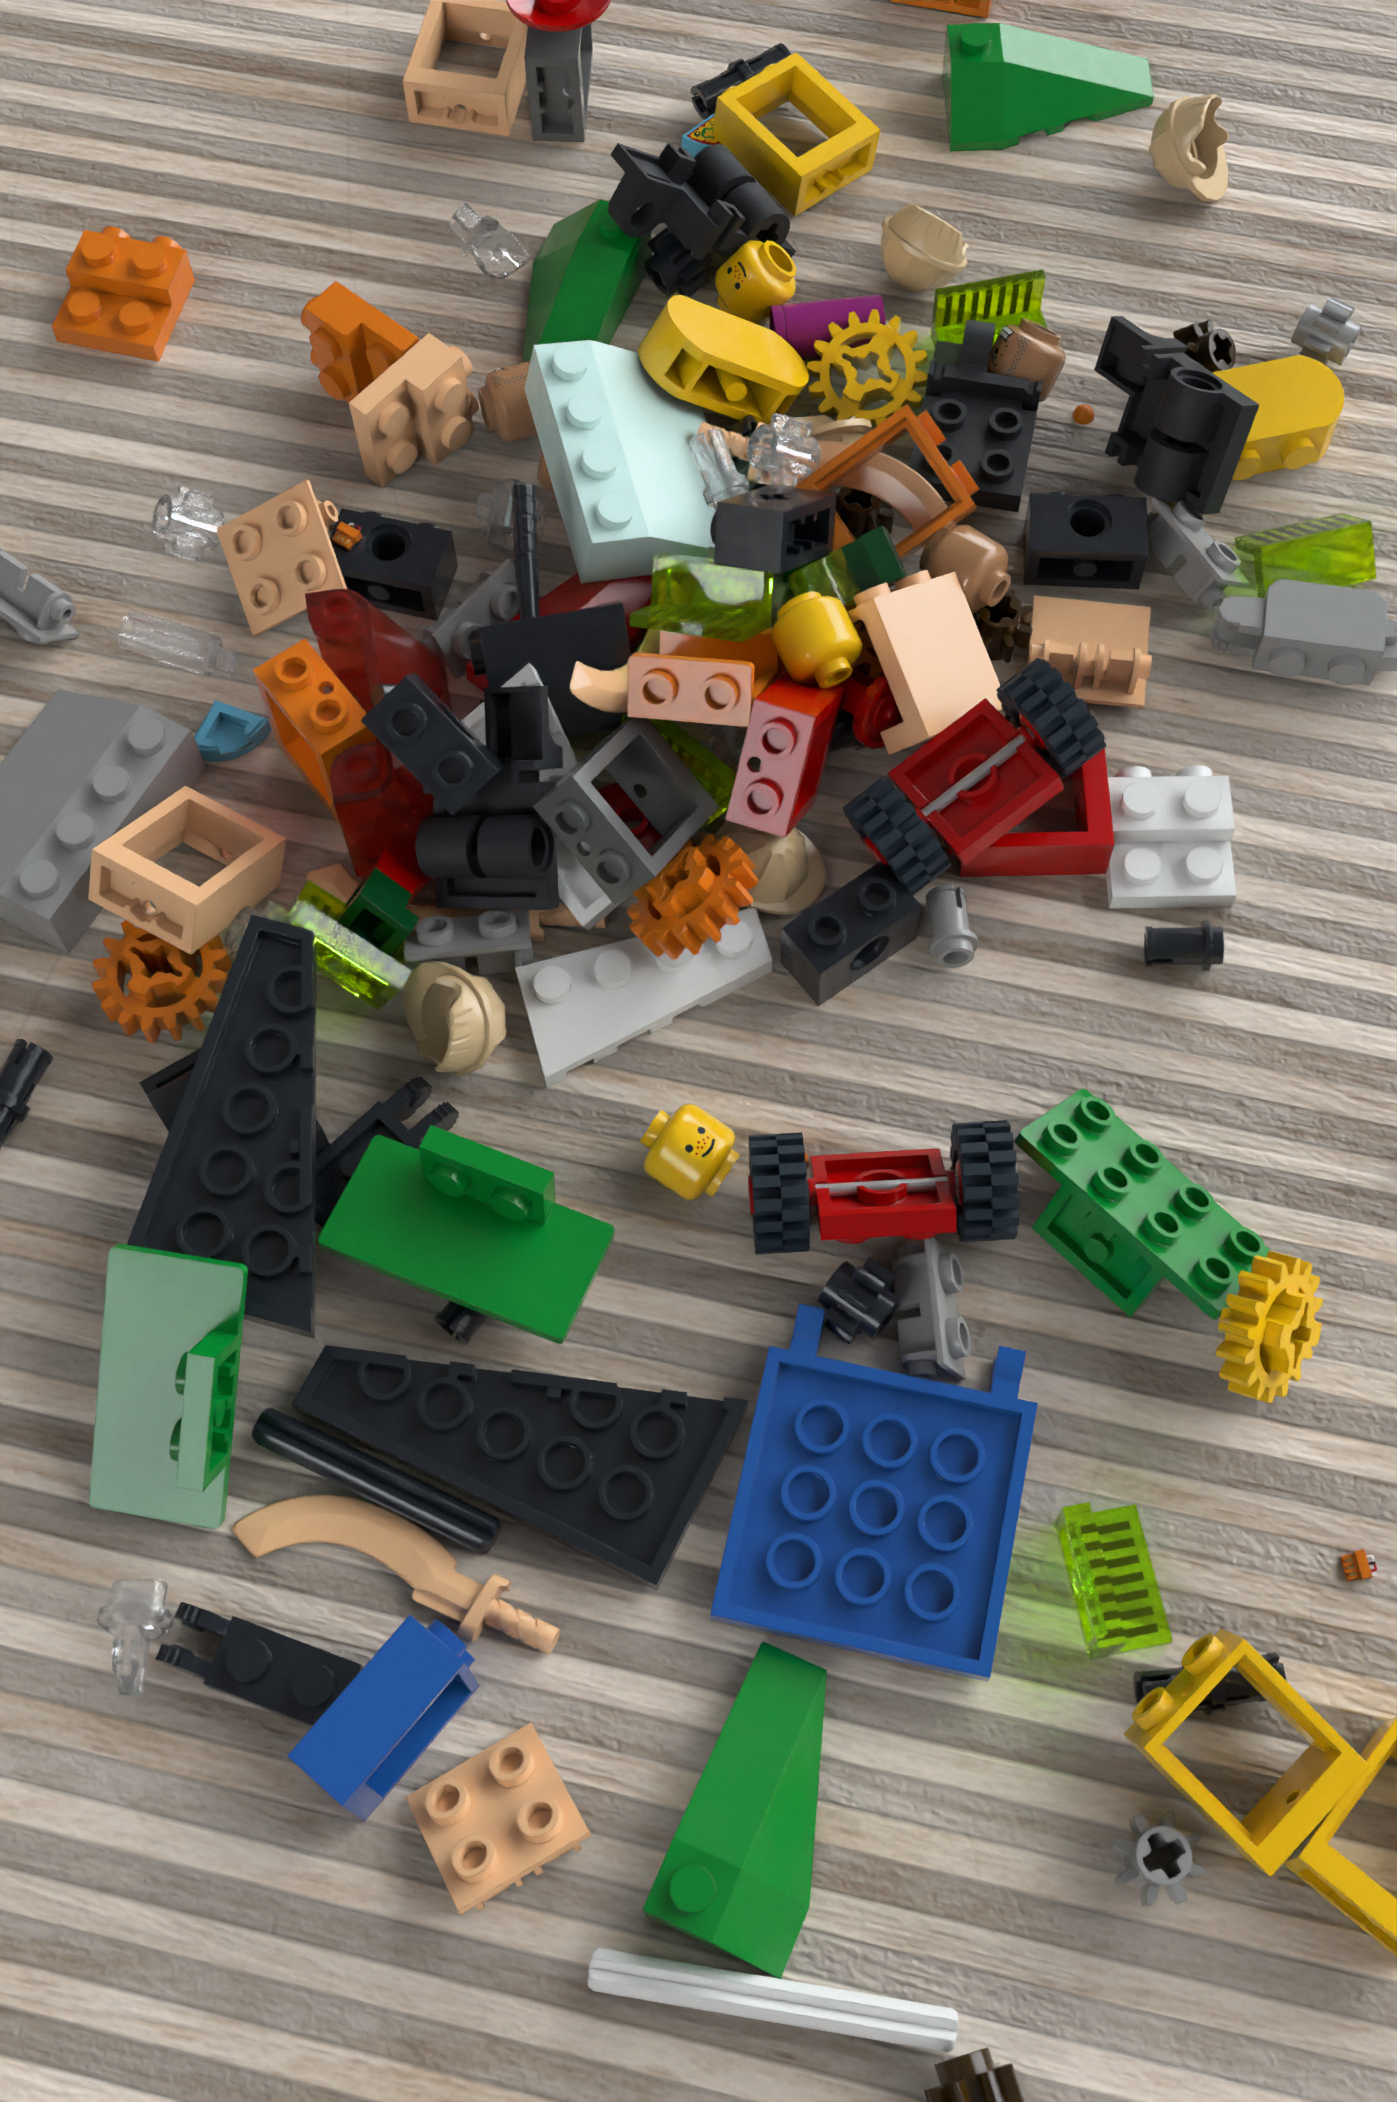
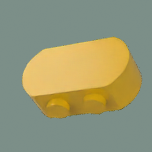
[638,295,809,426]
[1212,355,1344,480]

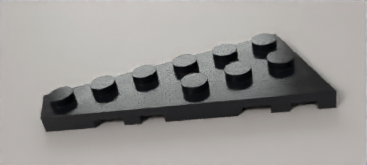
[127,914,317,1339]
[292,1345,748,1591]

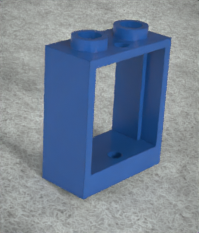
[287,1615,480,1822]

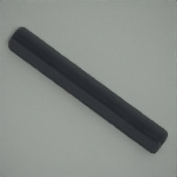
[251,1408,501,1555]

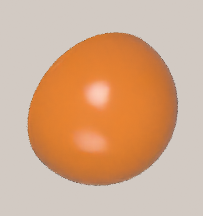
[1072,404,1095,425]

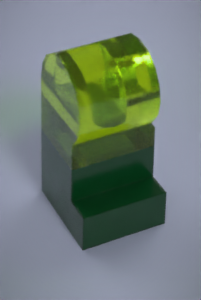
[786,526,908,607]

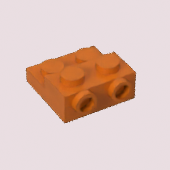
[52,226,195,362]
[301,281,419,402]

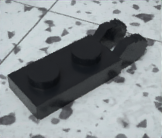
[315,1076,459,1231]
[155,1602,364,1727]

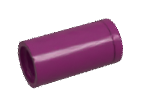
[769,294,886,360]

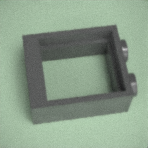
[524,23,593,142]
[533,717,719,905]

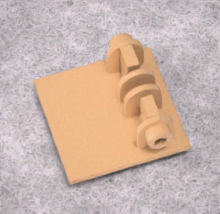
[216,480,347,636]
[1028,595,1152,709]
[405,1723,591,1915]

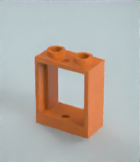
[794,404,979,590]
[253,638,394,831]

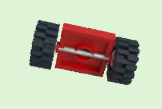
[842,658,1106,895]
[748,1120,1020,1255]

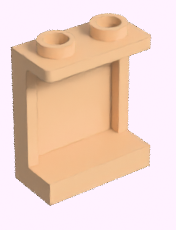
[847,570,1003,755]

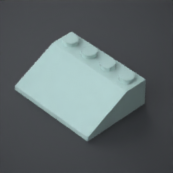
[525,340,730,583]

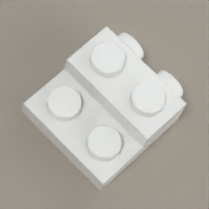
[1106,765,1237,909]

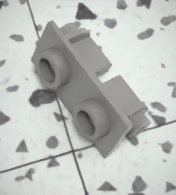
[1147,497,1251,611]
[0,548,79,645]
[419,559,520,679]
[404,909,534,976]
[891,1237,971,1380]

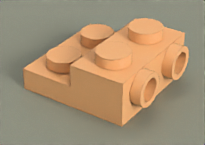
[349,333,479,488]

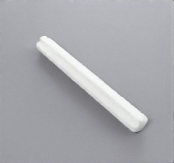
[587,1948,958,2052]

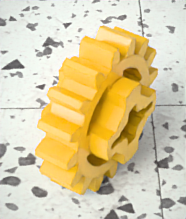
[807,309,928,426]
[1216,1251,1323,1403]

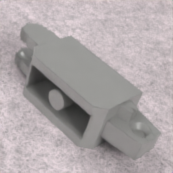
[1208,579,1397,685]

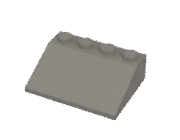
[0,689,206,954]

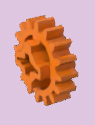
[627,834,758,960]
[92,920,232,1043]

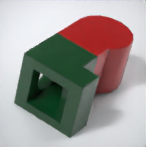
[332,841,431,963]

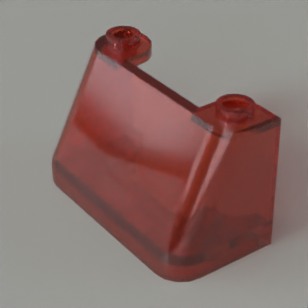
[305,589,453,877]

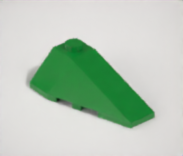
[942,23,1154,152]
[522,199,652,362]
[642,1641,827,1979]

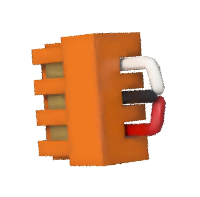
[332,521,362,551]
[1340,1549,1377,1582]

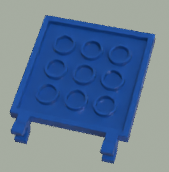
[710,1303,1038,1682]

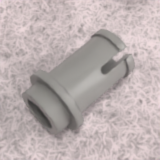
[926,884,979,968]

